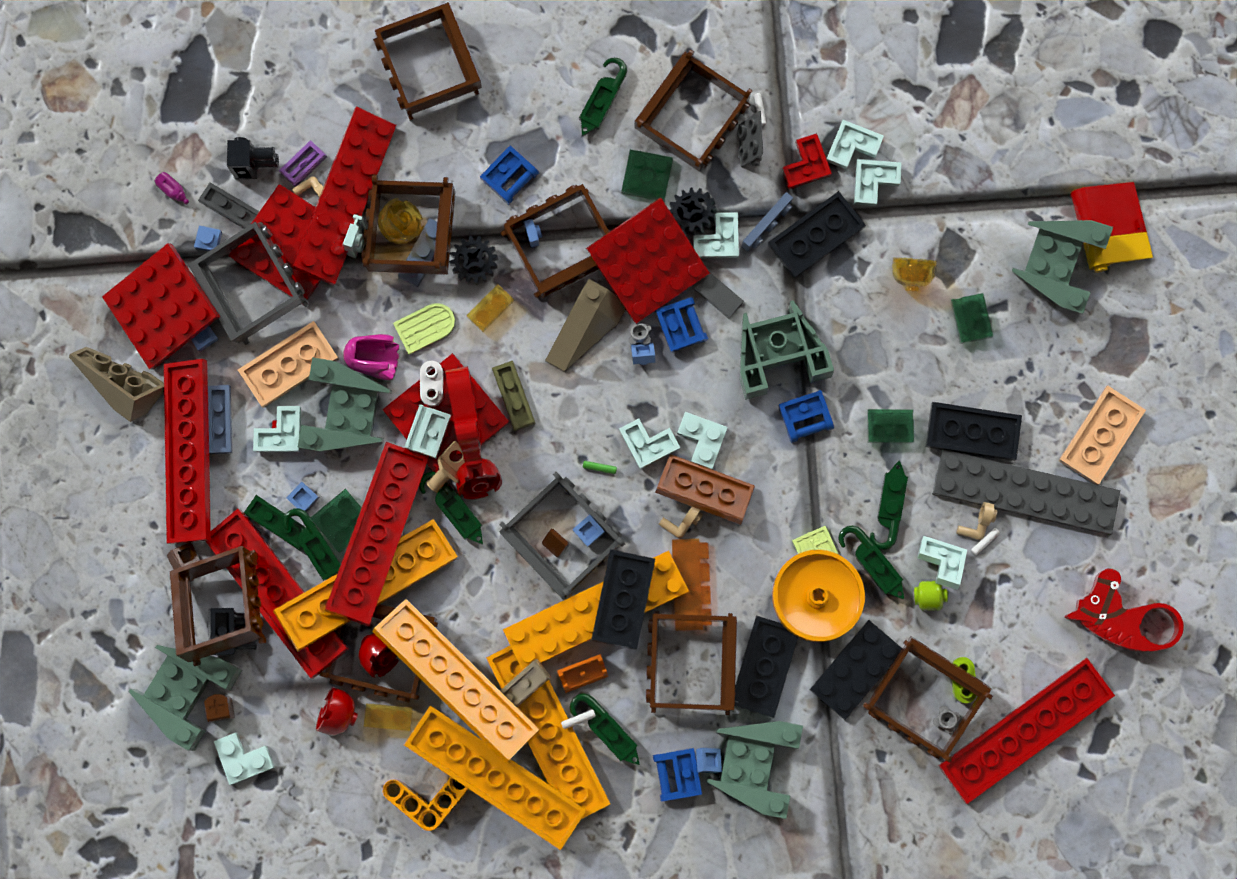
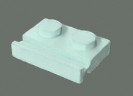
[343,214,367,258]
[404,405,452,459]

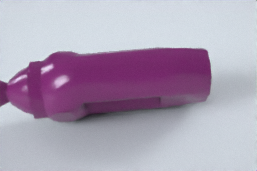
[154,172,189,204]

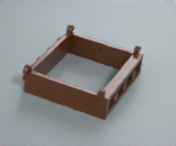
[373,2,482,121]
[634,50,753,172]
[362,175,456,275]
[501,184,609,299]
[170,546,266,666]
[319,604,438,703]
[646,611,737,716]
[863,636,993,762]

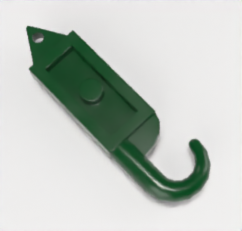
[579,57,628,137]
[870,461,908,550]
[419,472,483,544]
[283,508,341,581]
[838,525,904,600]
[570,693,640,765]

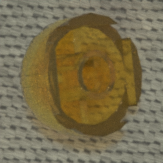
[378,198,424,244]
[892,257,937,291]

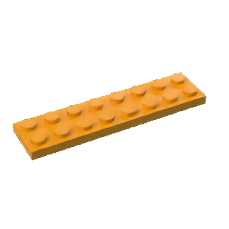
[274,519,458,651]
[503,550,689,671]
[372,599,539,763]
[486,646,610,819]
[404,705,587,850]

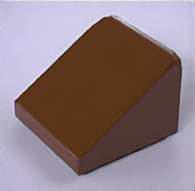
[542,528,569,557]
[167,542,200,570]

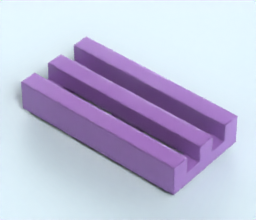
[279,140,327,187]

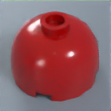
[456,458,502,499]
[358,633,399,678]
[316,687,358,735]

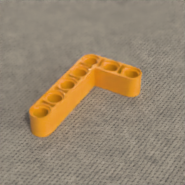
[383,777,469,831]

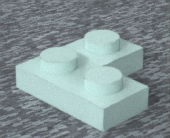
[827,120,884,169]
[854,159,901,206]
[693,213,739,259]
[253,406,301,452]
[677,412,728,469]
[619,419,680,469]
[917,536,967,590]
[214,733,275,785]

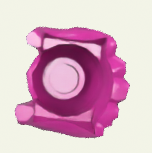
[343,334,399,380]

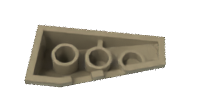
[545,279,626,372]
[69,347,164,422]

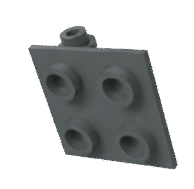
[737,111,763,167]

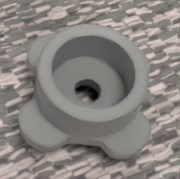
[629,323,652,345]
[933,706,960,733]

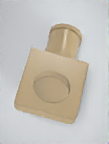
[426,441,465,493]

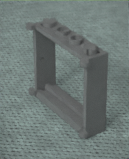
[188,222,310,345]
[499,471,625,600]

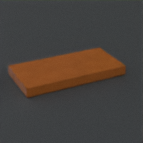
[655,454,755,525]

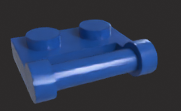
[480,145,539,205]
[655,297,708,353]
[778,390,834,443]
[653,748,702,802]

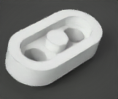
[420,361,444,407]

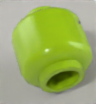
[914,581,948,611]

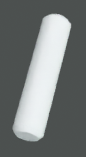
[754,93,766,126]
[971,528,1000,555]
[561,710,596,729]

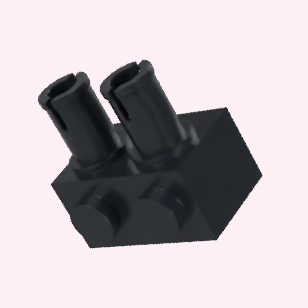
[227,137,279,179]
[208,608,257,655]

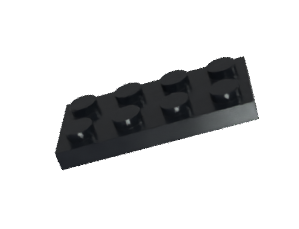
[768,191,866,279]
[925,402,1022,461]
[591,549,655,650]
[735,615,798,718]
[809,620,902,720]

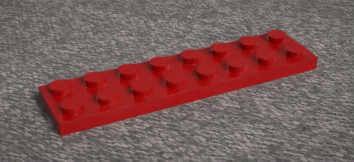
[292,106,397,286]
[164,359,211,544]
[324,442,429,626]
[206,508,349,679]
[938,658,1115,804]

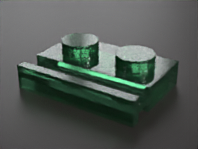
[950,293,993,344]
[867,409,914,443]

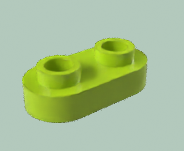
[951,657,977,704]

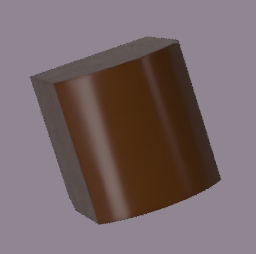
[204,694,235,723]

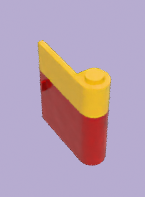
[1071,182,1153,273]

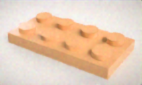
[238,321,339,408]
[1058,385,1146,485]

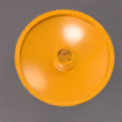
[772,550,865,642]

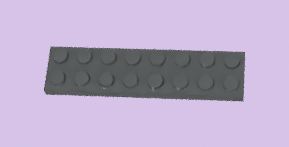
[932,449,1121,535]

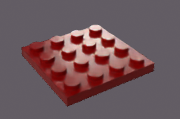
[229,184,321,306]
[586,198,710,323]
[102,243,220,370]
[382,353,510,472]

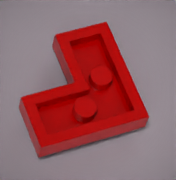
[782,133,832,190]

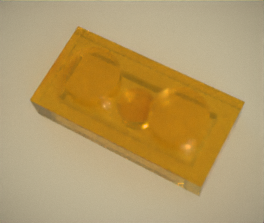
[466,284,514,332]
[364,703,413,731]

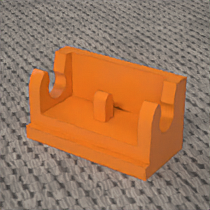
[557,654,609,693]

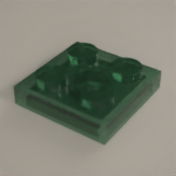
[621,149,673,202]
[311,488,362,553]

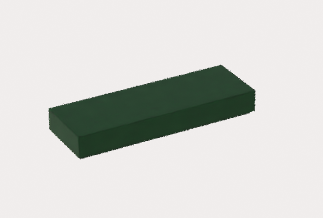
[244,495,305,551]

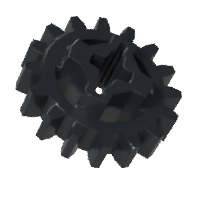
[669,187,717,236]
[449,236,498,285]

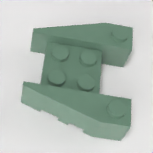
[1012,220,1113,314]
[739,300,834,400]
[297,357,392,451]
[128,645,243,751]
[707,721,803,819]

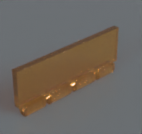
[672,538,712,631]

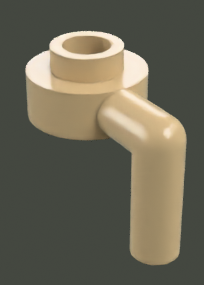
[292,176,323,197]
[956,502,997,540]
[658,507,704,538]

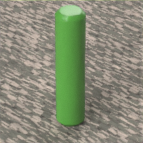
[583,461,617,474]

